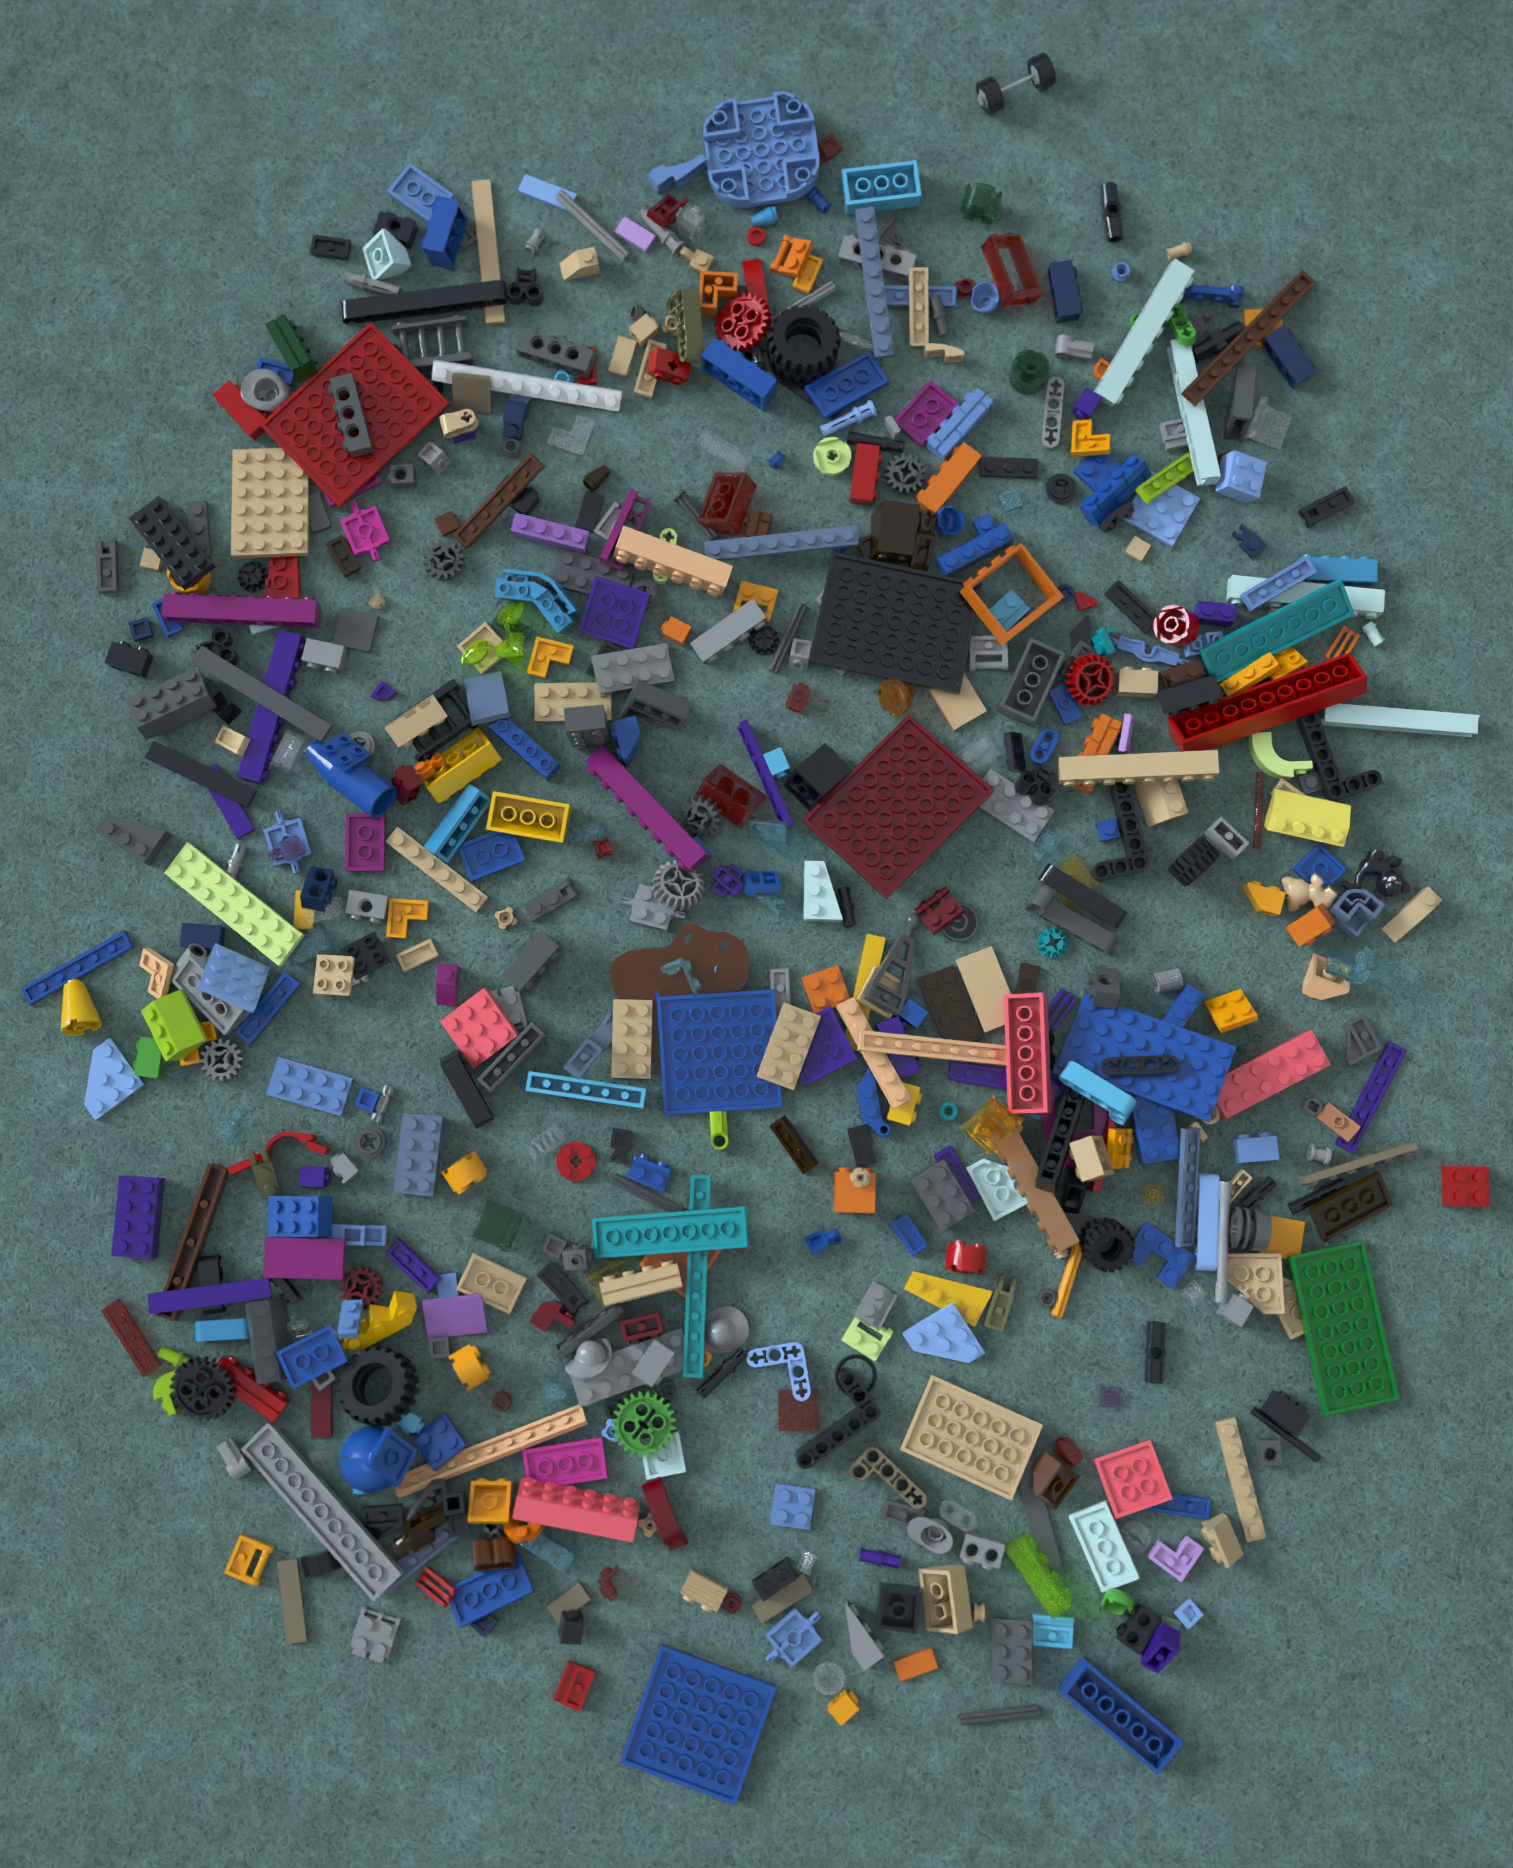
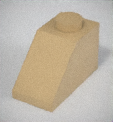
[560,247,600,281]

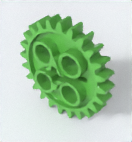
[611,1391,677,1458]

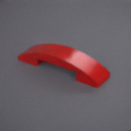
[741,259,771,331]

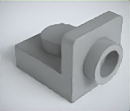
[417,441,451,475]
[789,638,812,671]

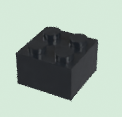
[875,1582,922,1634]

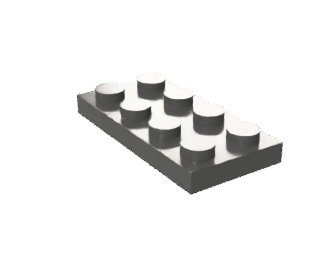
[551,548,635,595]

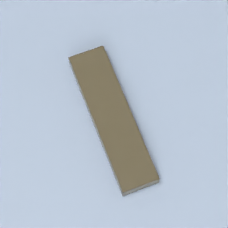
[277,1558,308,1644]

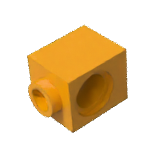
[827,1689,860,1726]

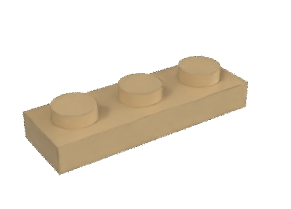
[633,339,667,399]

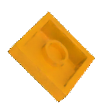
[467,1478,513,1524]

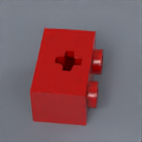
[647,347,691,386]

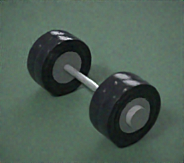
[976,52,1056,115]

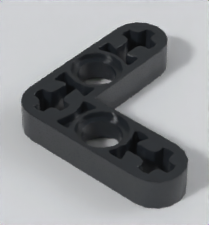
[604,1381,676,1437]

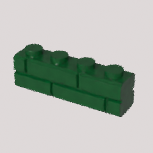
[265,314,318,383]

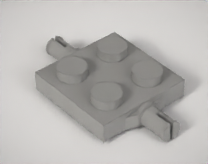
[620,884,686,932]

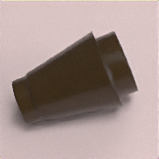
[582,465,610,492]

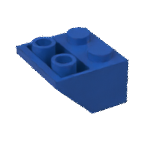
[611,716,642,766]

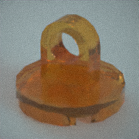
[878,678,915,716]

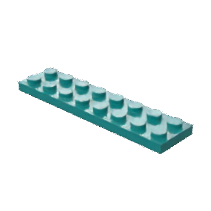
[1198,579,1355,683]
[592,1206,750,1258]

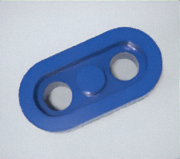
[1029,728,1059,765]

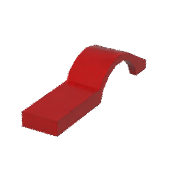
[227,1132,316,1175]

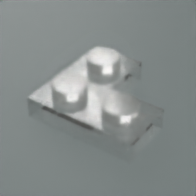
[547,415,596,458]

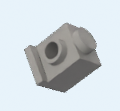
[330,1153,362,1184]

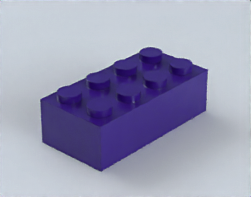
[111,1175,165,1259]

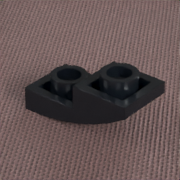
[1098,502,1135,533]

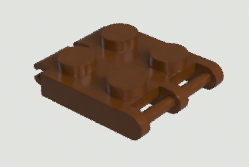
[1158,660,1206,688]

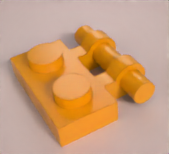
[1107,1128,1135,1169]

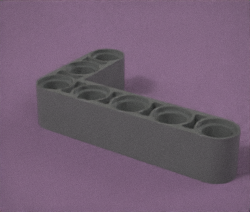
[1025,886,1118,955]

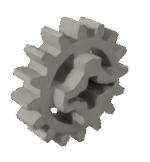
[199,1038,244,1081]

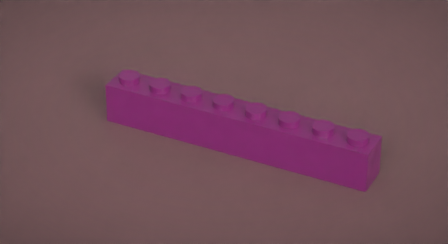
[162,592,321,628]
[586,745,708,874]

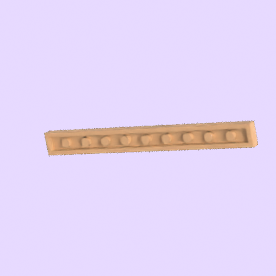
[395,1405,588,1498]

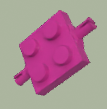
[340,500,391,562]

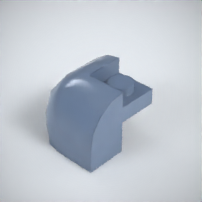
[1329,889,1385,939]

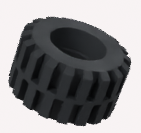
[1168,836,1220,887]
[1079,1217,1135,1273]

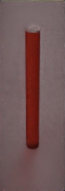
[1253,772,1264,849]

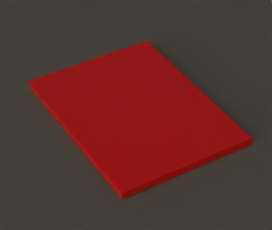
[260,322,450,508]

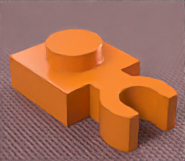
[414,752,447,782]

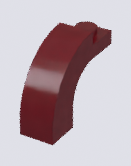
[642,1477,688,1551]

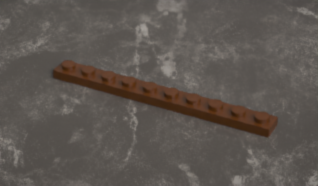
[1181,270,1316,407]

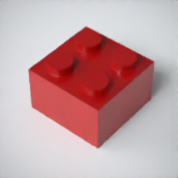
[1442,1166,1490,1207]

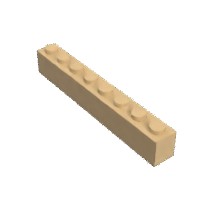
[1058,750,1219,787]

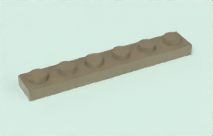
[1299,1141,1419,1187]

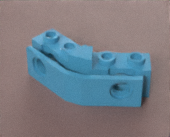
[494,568,581,634]

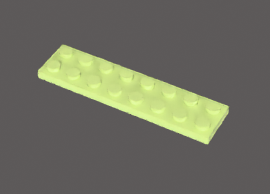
[164,842,304,966]

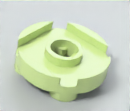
[813,437,851,476]

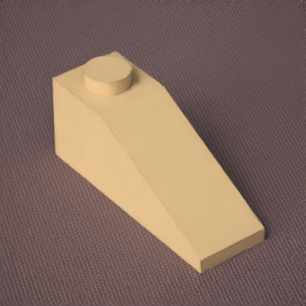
[1381,886,1442,943]

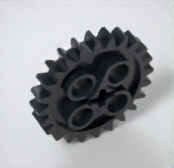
[169,1356,237,1422]

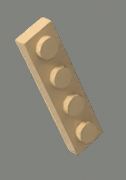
[909,267,929,347]

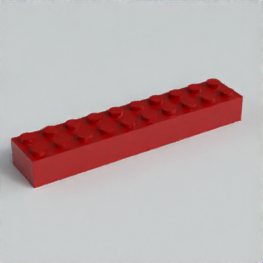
[1168,652,1367,752]

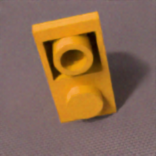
[1243,880,1286,917]

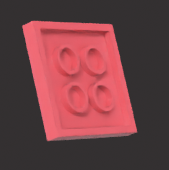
[440,987,519,1069]
[1093,1440,1173,1519]

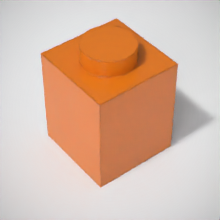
[661,616,692,647]

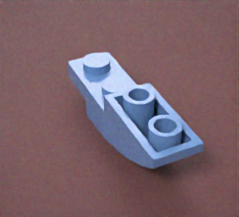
[308,1223,387,1246]

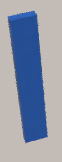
[21,930,135,1006]

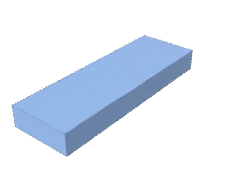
[518,174,577,213]

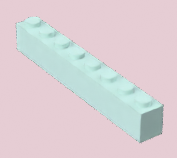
[1094,258,1194,407]
[1226,575,1385,619]

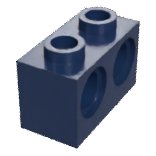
[300,866,337,912]

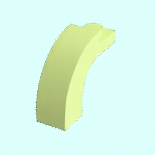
[1248,732,1313,780]

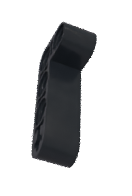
[440,1049,494,1129]

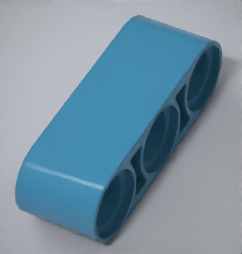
[195,1318,249,1341]

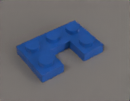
[1130,1222,1195,1289]

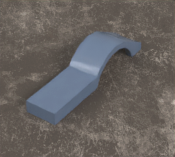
[563,1008,613,1079]

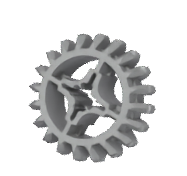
[652,860,704,911]

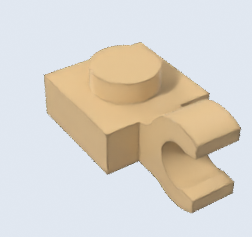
[679,246,714,272]

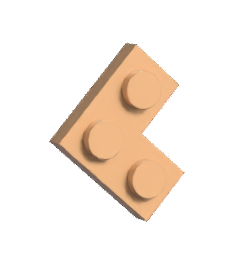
[139,948,174,999]

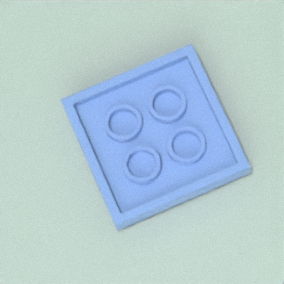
[1124,470,1200,548]
[197,943,270,1013]

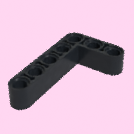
[1297,712,1382,802]
[1091,782,1149,882]
[795,1367,880,1469]

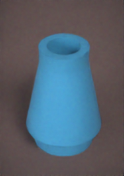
[751,206,779,227]

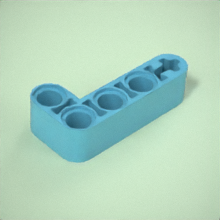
[1059,1061,1136,1125]

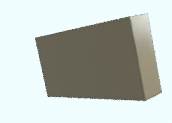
[546,1581,591,1623]

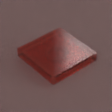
[778,1389,819,1431]

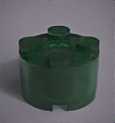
[960,183,1002,224]
[1009,349,1050,395]

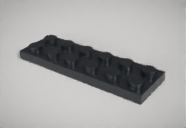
[129,496,216,590]

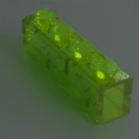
[1005,1532,1073,1619]

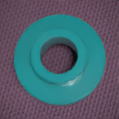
[939,1101,959,1121]

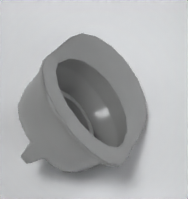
[907,1517,953,1554]

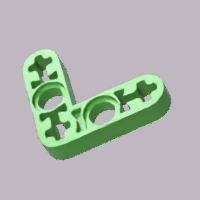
[1129,305,1196,346]

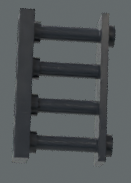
[390,678,480,762]

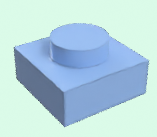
[1174,1598,1204,1629]

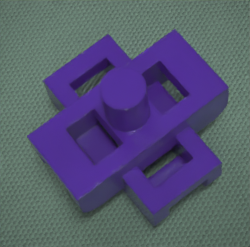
[710,863,745,899]

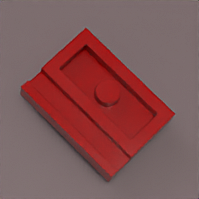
[553,1660,596,1712]

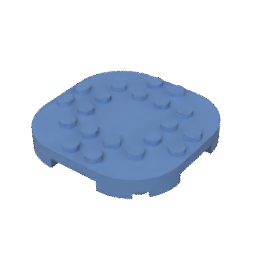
[703,92,820,208]

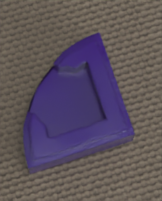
[371,681,398,701]

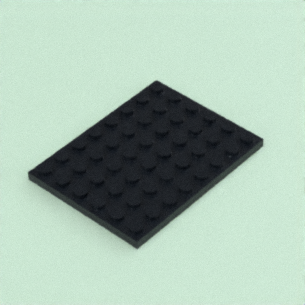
[809,551,982,695]

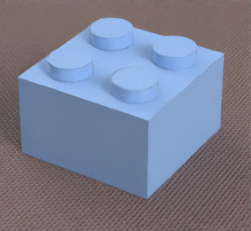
[1215,450,1267,503]

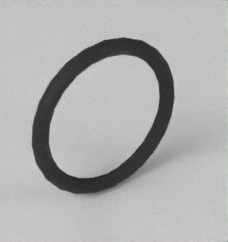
[835,1354,877,1397]

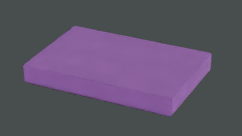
[422,1293,488,1339]

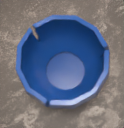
[339,1426,418,1493]

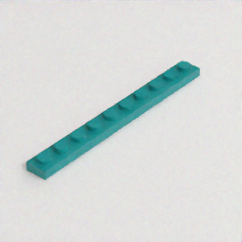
[683,1175,711,1378]

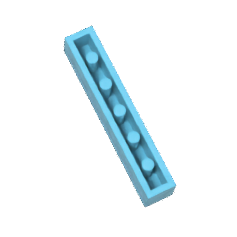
[525,1071,647,1109]

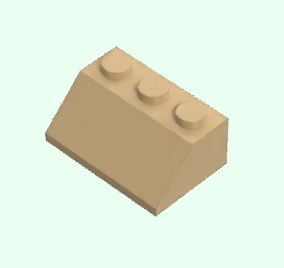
[1133,779,1188,828]
[919,1565,973,1634]

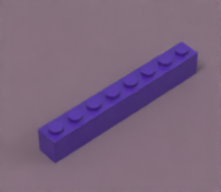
[237,629,306,785]

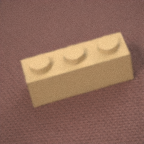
[1230,1169,1252,1203]

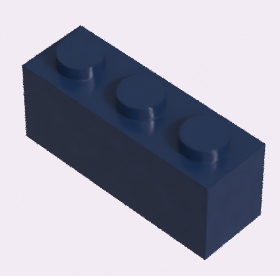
[1047,260,1083,323]
[1260,325,1316,389]

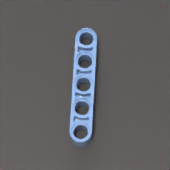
[1194,1173,1220,1272]

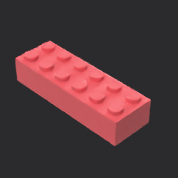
[1004,993,1052,1114]
[1216,1030,1331,1119]
[512,1477,640,1542]

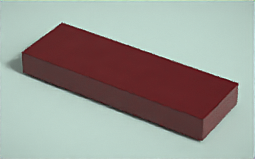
[311,1380,332,1437]

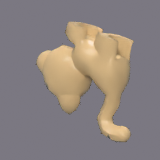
[1281,872,1338,936]

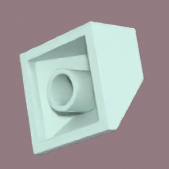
[362,229,411,281]

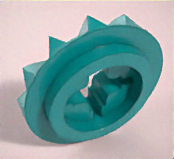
[1037,927,1069,959]

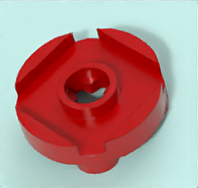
[556,1142,596,1181]

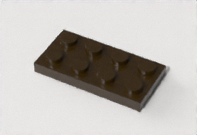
[917,965,983,1042]
[1308,1171,1393,1242]

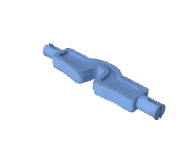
[1109,636,1190,667]

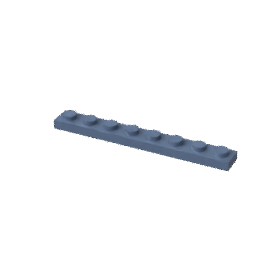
[855,207,894,359]
[704,525,859,561]

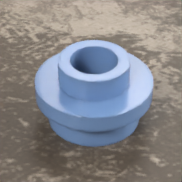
[1111,262,1130,282]

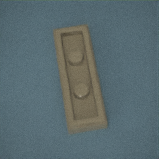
[751,1573,813,1623]

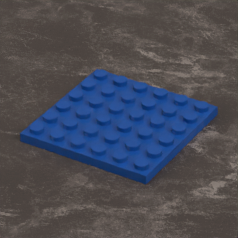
[657,989,782,1115]
[620,1643,776,1805]

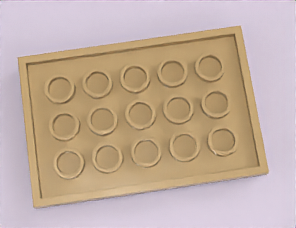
[231,448,310,559]
[900,1374,1043,1501]

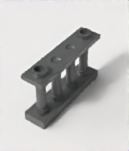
[391,315,474,373]

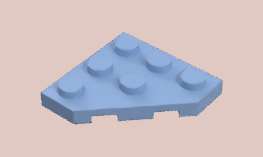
[84,1038,145,1120]
[902,1302,985,1363]

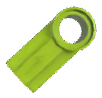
[709,1111,729,1150]

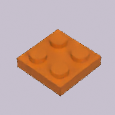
[801,965,850,1014]

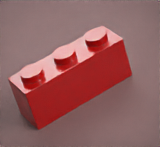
[213,380,268,441]
[849,443,883,506]

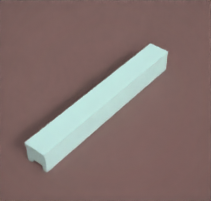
[1166,339,1221,486]
[1320,704,1479,737]

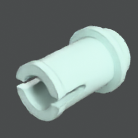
[1362,621,1385,647]

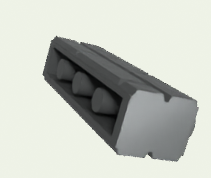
[477,1022,548,1094]

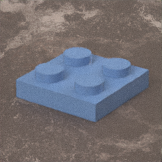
[770,1483,815,1530]

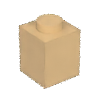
[629,314,659,348]

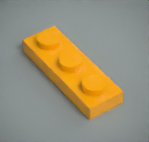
[1220,652,1281,696]

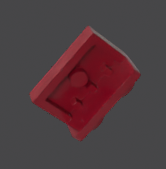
[646,195,689,229]

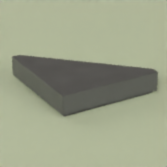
[878,214,901,250]

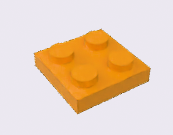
[1204,989,1258,1033]

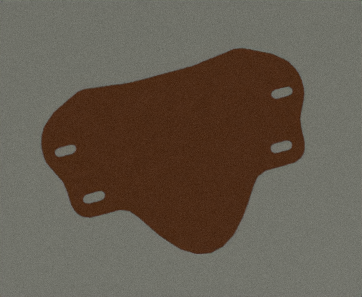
[611,923,749,1075]

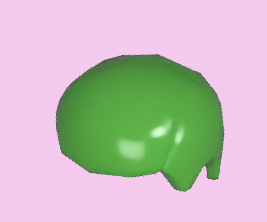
[1101,1589,1134,1615]

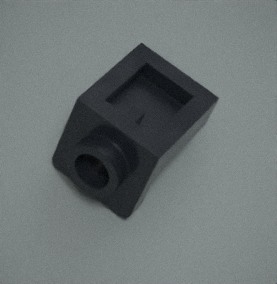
[212,691,242,725]

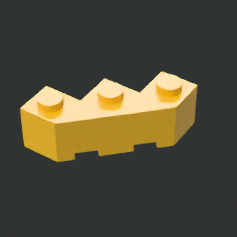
[339,1291,417,1351]

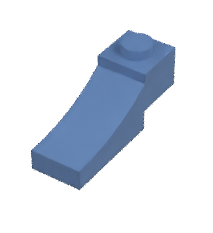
[648,154,707,194]

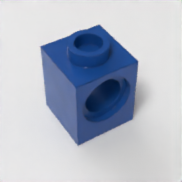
[897,998,928,1029]

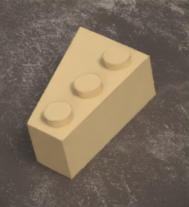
[384,694,447,748]

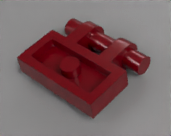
[914,886,965,935]

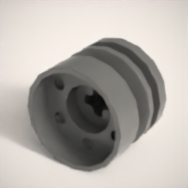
[1228,1206,1272,1252]

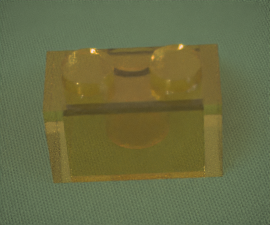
[960,1095,1022,1155]

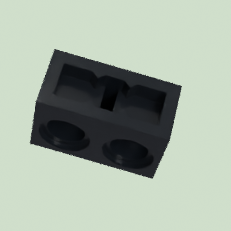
[752,1557,797,1602]
[1116,1603,1162,1655]

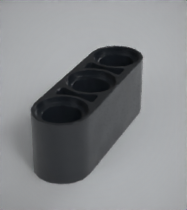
[198,1254,226,1315]

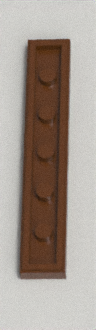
[453,452,545,549]

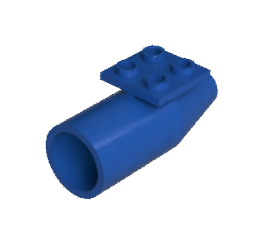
[306,733,397,819]

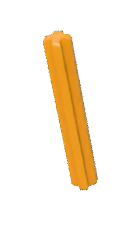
[1052,1241,1083,1318]

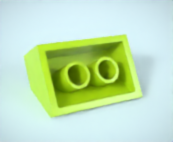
[141,989,208,1062]

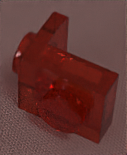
[598,1566,618,1602]

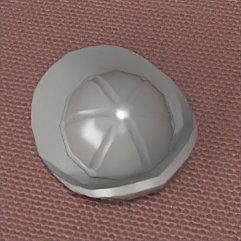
[241,369,291,412]
[704,1306,749,1354]
[565,1338,612,1378]

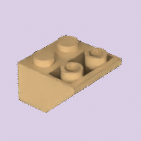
[1201,1513,1244,1568]

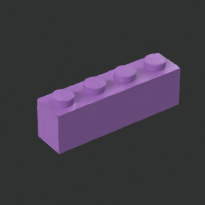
[510,513,591,555]

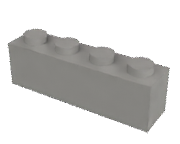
[690,599,767,664]

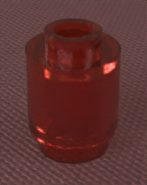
[1053,1436,1083,1467]

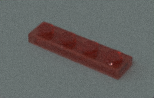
[101,1299,162,1377]

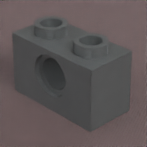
[1088,966,1120,1009]

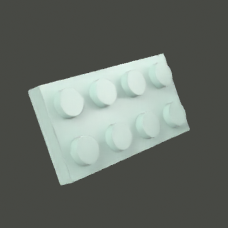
[1069,1500,1140,1592]

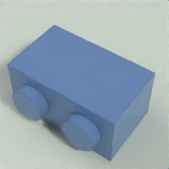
[1233,1132,1279,1163]

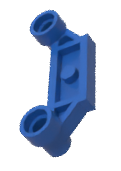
[1180,284,1244,308]
[856,1066,891,1138]

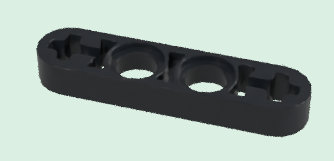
[1100,1055,1180,1077]

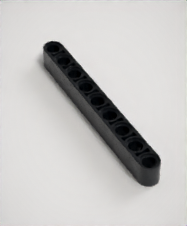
[341,280,507,324]

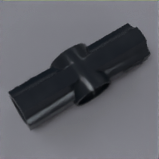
[1100,182,1124,243]
[1191,320,1245,363]
[1145,1321,1166,1384]

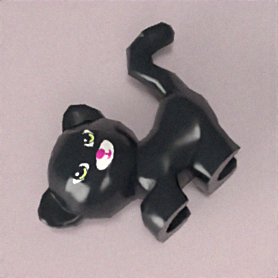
[1342,849,1410,899]

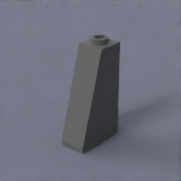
[1223,361,1257,442]

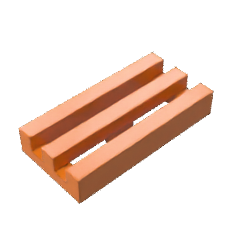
[1323,625,1360,660]

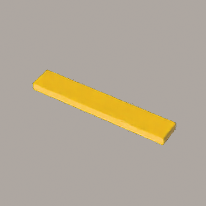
[845,934,886,1052]

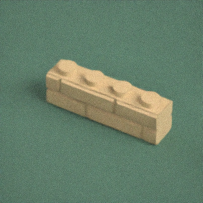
[599,1260,683,1306]

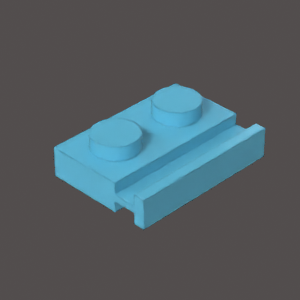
[990,589,1031,632]
[1033,1613,1074,1649]

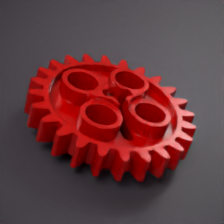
[714,292,772,354]

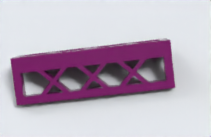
[600,489,652,571]

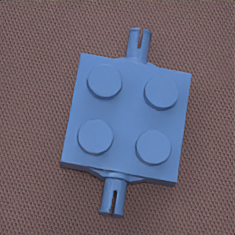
[263,810,313,874]
[765,1607,822,1667]

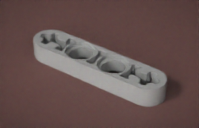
[1041,377,1064,450]

